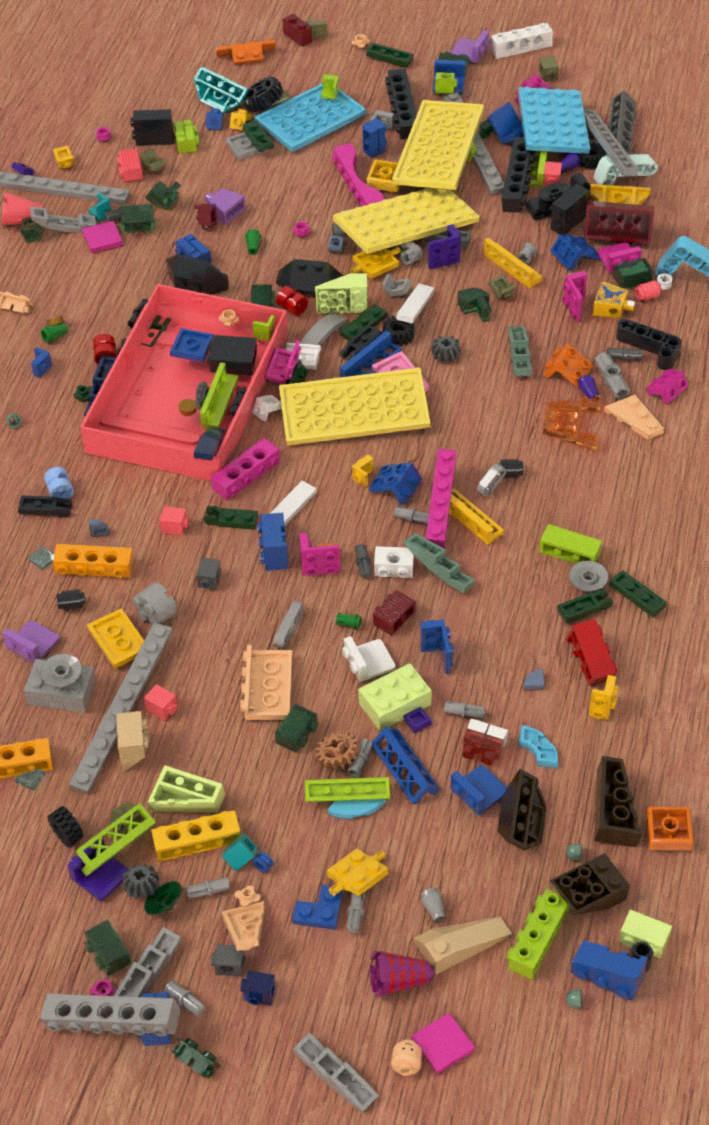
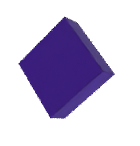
[11,162,34,176]
[403,707,432,734]

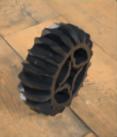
[243,77,283,112]

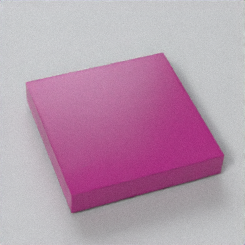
[82,221,123,253]
[411,1013,475,1075]

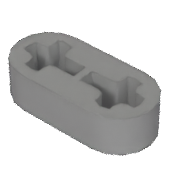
[477,463,506,497]

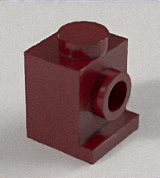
[195,204,217,228]

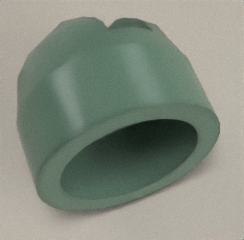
[6,413,21,428]
[566,843,582,861]
[566,989,583,1008]

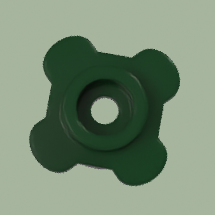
[73,385,92,402]

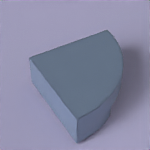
[89,519,110,537]
[524,669,545,690]

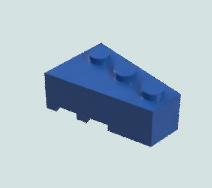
[257,512,288,571]
[571,940,648,1001]

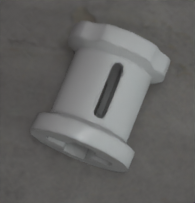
[517,243,537,265]

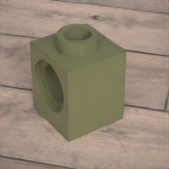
[539,56,559,81]

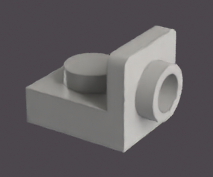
[369,110,394,130]

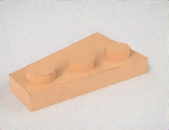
[604,395,664,440]
[222,901,265,951]

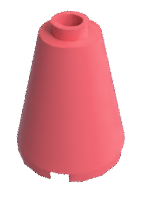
[1,192,43,225]

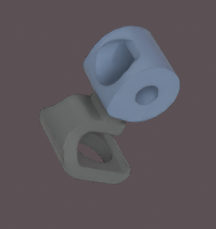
[328,223,347,253]

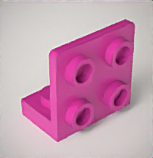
[299,533,340,576]

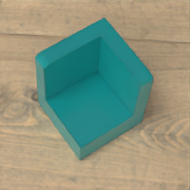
[88,192,111,222]
[222,833,259,871]

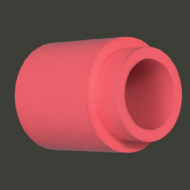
[634,280,661,301]

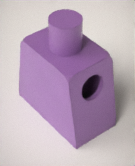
[205,189,246,225]

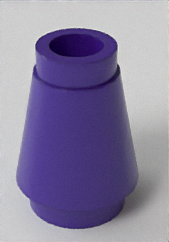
[560,153,580,174]
[578,375,600,402]

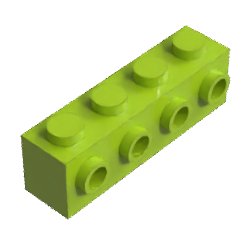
[506,889,570,980]

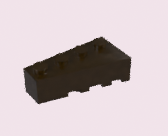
[594,756,642,847]

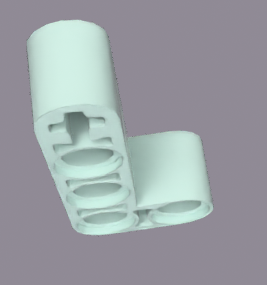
[593,154,658,185]

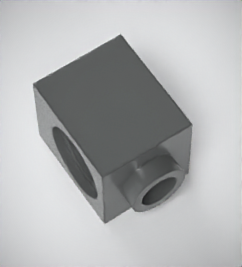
[196,558,221,590]
[211,944,245,977]

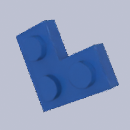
[292,885,343,930]

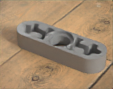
[274,600,305,649]

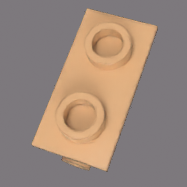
[0,291,34,314]

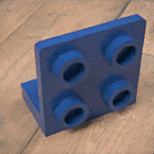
[550,234,599,271]

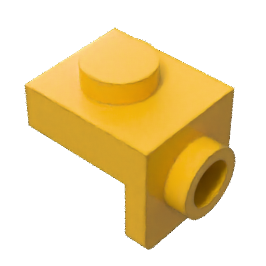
[230,109,252,131]
[53,146,74,169]
[352,454,374,487]

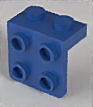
[432,59,465,95]
[488,102,524,144]
[369,462,422,504]
[420,619,454,674]
[450,765,507,816]

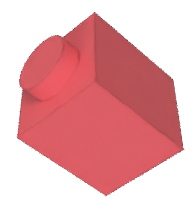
[543,162,562,187]
[159,506,190,535]
[144,684,177,720]

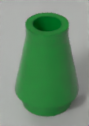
[245,229,261,255]
[41,323,68,343]

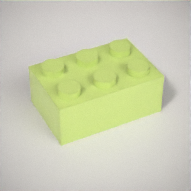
[358,663,432,731]

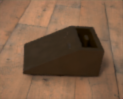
[550,853,630,915]

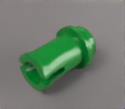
[336,613,362,629]

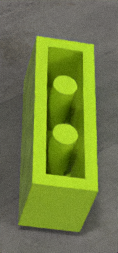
[539,524,602,564]

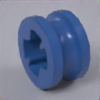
[252,852,274,873]

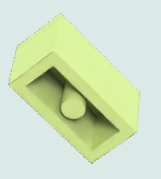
[619,910,672,959]

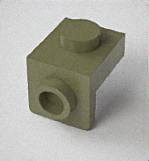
[307,17,327,38]
[139,149,165,172]
[488,274,516,300]
[108,802,143,835]

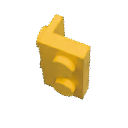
[589,675,619,720]

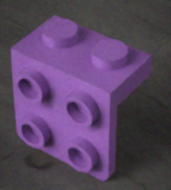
[450,30,491,63]
[2,620,60,663]

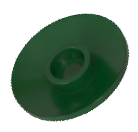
[144,881,182,915]

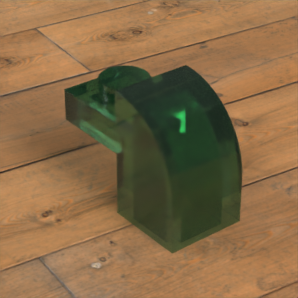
[145,181,181,210]
[457,288,491,322]

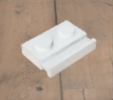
[285,343,321,370]

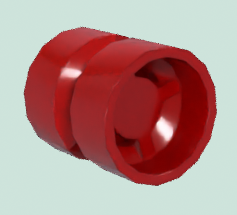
[276,286,309,316]
[93,334,117,365]

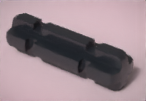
[229,387,247,417]

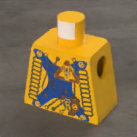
[593,282,636,318]

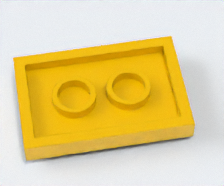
[87,608,144,669]

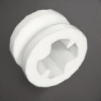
[657,273,672,290]

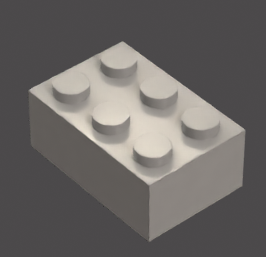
[24,659,96,713]

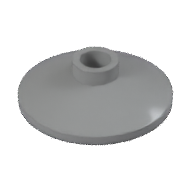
[569,561,608,592]
[41,654,82,688]

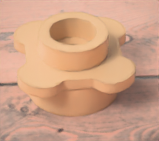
[352,34,370,48]
[219,310,239,327]
[235,886,260,907]

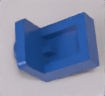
[206,109,224,130]
[31,347,52,378]

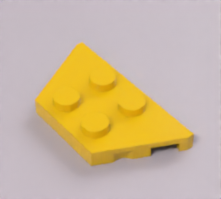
[590,184,651,205]

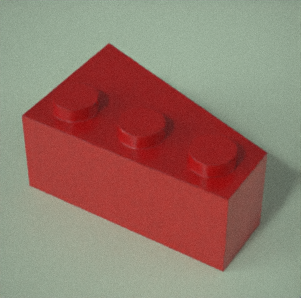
[566,619,617,686]

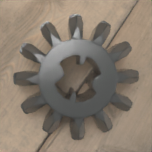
[431,335,461,363]
[122,863,159,900]

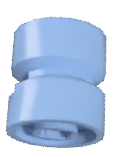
[44,467,74,499]

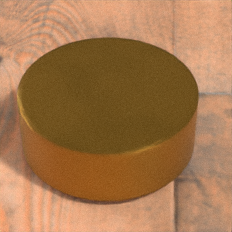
[46,316,64,326]
[179,399,197,416]

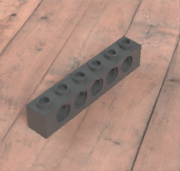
[605,90,636,156]

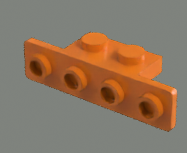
[216,39,276,65]

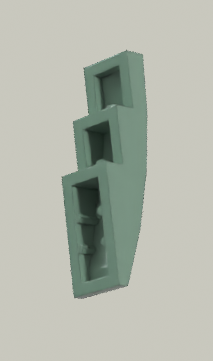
[508,326,532,377]
[404,533,475,594]

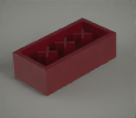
[584,200,655,244]

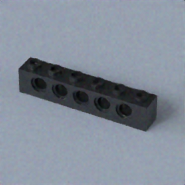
[385,68,417,140]
[501,137,536,212]

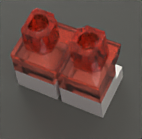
[463,719,508,766]

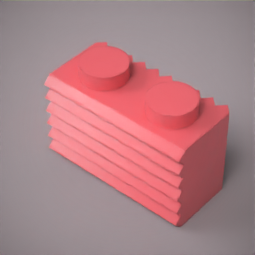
[117,148,143,182]

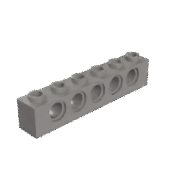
[40,994,181,1036]

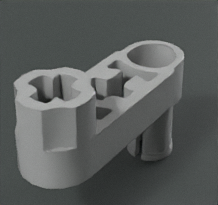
[390,241,423,265]

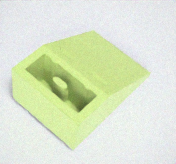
[315,273,368,314]

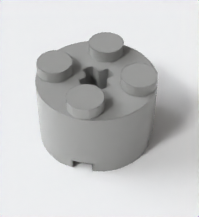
[132,582,178,626]

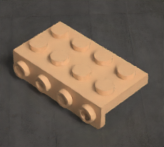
[241,645,292,720]

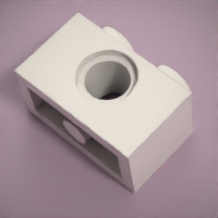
[374,546,414,578]

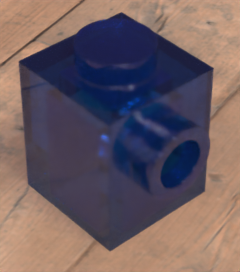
[241,970,276,1006]

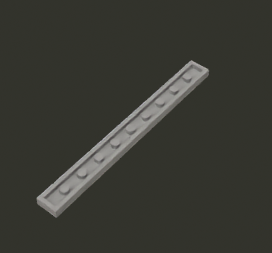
[443,92,504,195]
[584,109,639,177]
[0,171,130,205]
[69,622,173,795]

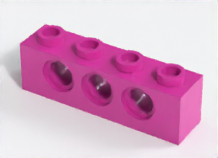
[211,438,280,500]

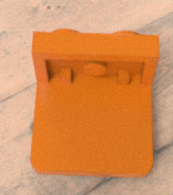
[543,343,593,387]

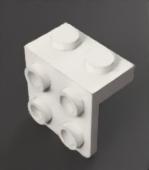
[342,636,395,682]

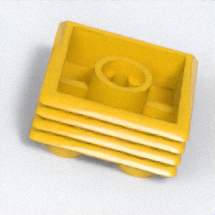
[367,160,400,193]

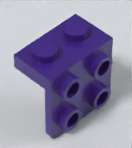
[427,224,461,269]
[67,839,128,901]

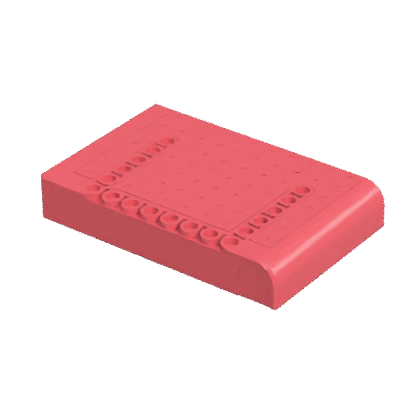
[80,284,288,481]

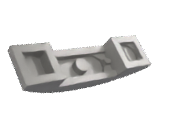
[30,206,96,232]
[300,313,348,345]

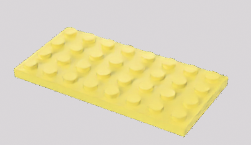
[392,100,484,190]
[333,188,480,254]
[279,368,431,446]

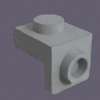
[382,274,412,297]

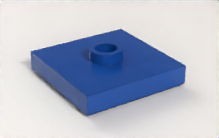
[170,328,214,363]

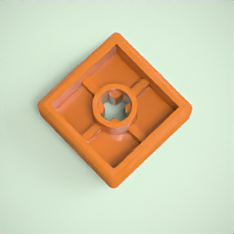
[646,806,693,850]

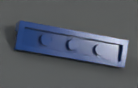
[340,330,402,378]
[372,726,440,804]

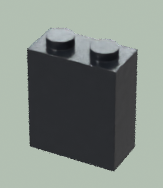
[130,109,174,146]
[550,184,590,235]
[207,335,257,375]

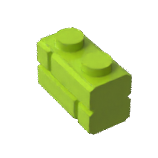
[173,120,199,154]

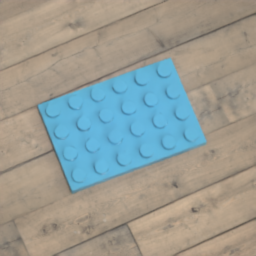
[254,83,366,152]
[518,87,590,154]

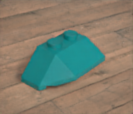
[193,66,249,113]

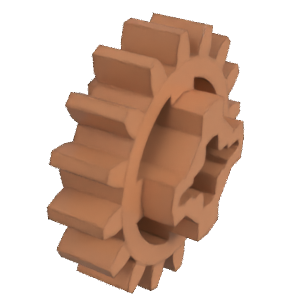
[315,731,360,771]

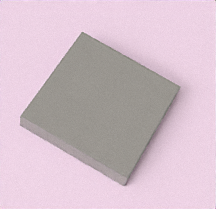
[225,132,267,161]

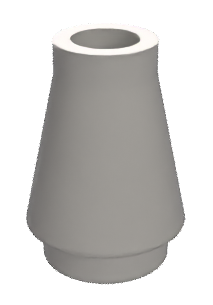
[420,888,446,922]

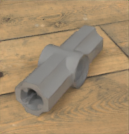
[595,352,630,399]

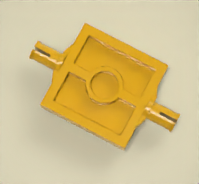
[350,246,401,279]
[327,848,388,897]

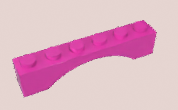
[332,143,385,207]
[426,449,457,549]

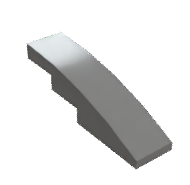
[114,927,183,997]
[292,1032,379,1112]

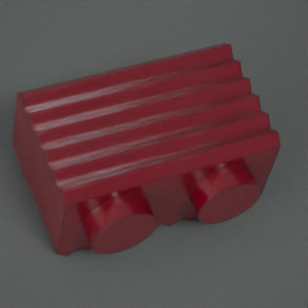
[282,14,312,47]
[373,590,416,636]

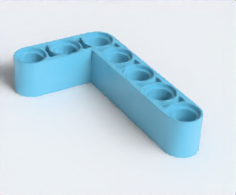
[656,236,709,277]

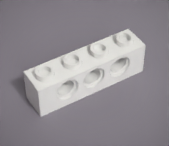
[491,23,553,59]

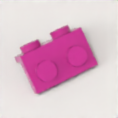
[646,369,689,404]

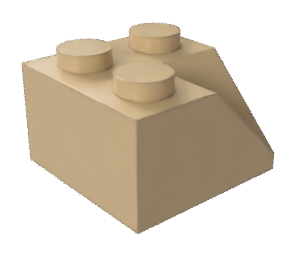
[116,711,150,771]

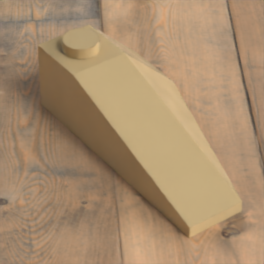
[413,917,512,975]

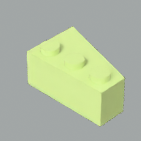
[148,765,226,813]

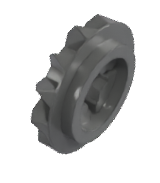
[195,382,209,411]

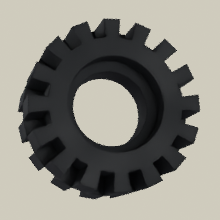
[577,141,606,170]
[383,315,414,346]
[47,806,84,847]

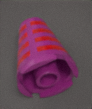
[370,951,434,997]

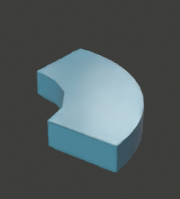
[519,725,558,768]
[328,799,386,819]

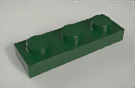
[366,43,414,67]
[340,304,388,341]
[609,570,667,618]

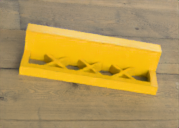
[484,238,542,289]
[449,488,504,545]

